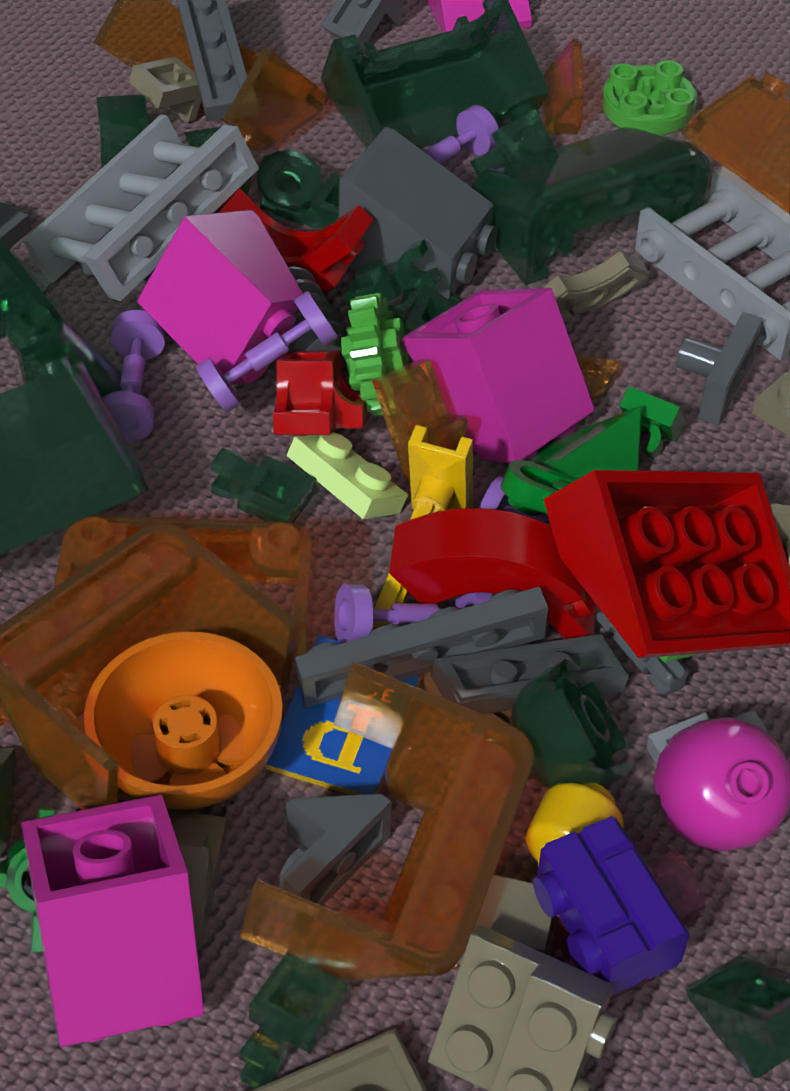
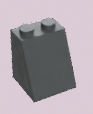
[339,127,497,301]

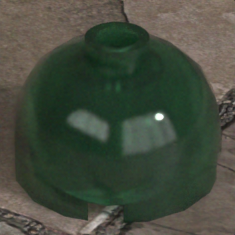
[508,659,631,788]

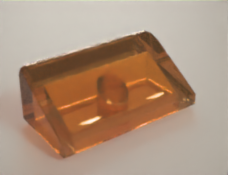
[542,39,584,135]

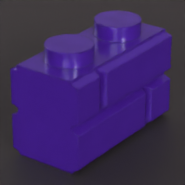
[533,816,689,996]

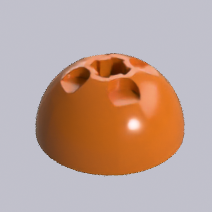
[84,631,283,810]

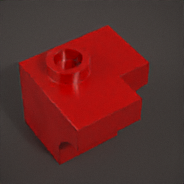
[273,350,371,436]

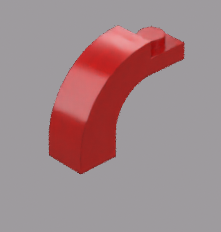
[213,188,374,293]
[389,508,599,639]

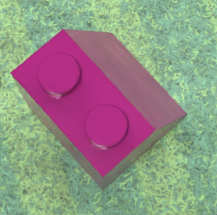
[137,210,303,385]
[401,288,595,466]
[21,795,204,1047]

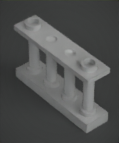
[22,114,259,301]
[635,163,790,361]

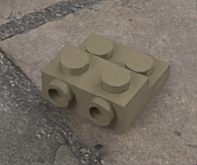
[428,925,617,1091]

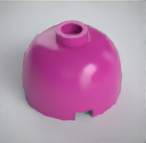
[654,717,790,852]

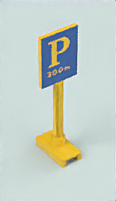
[265,425,473,795]

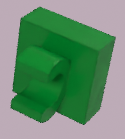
[619,386,686,459]

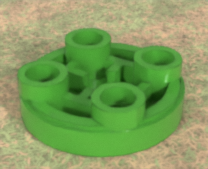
[602,60,697,135]

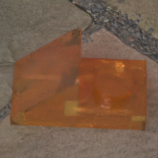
[372,359,468,486]

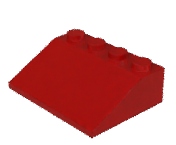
[543,470,790,658]

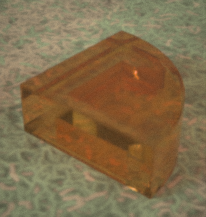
[575,354,619,401]

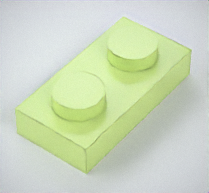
[286,432,408,519]

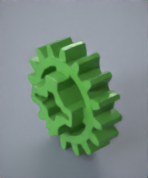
[341,293,412,416]

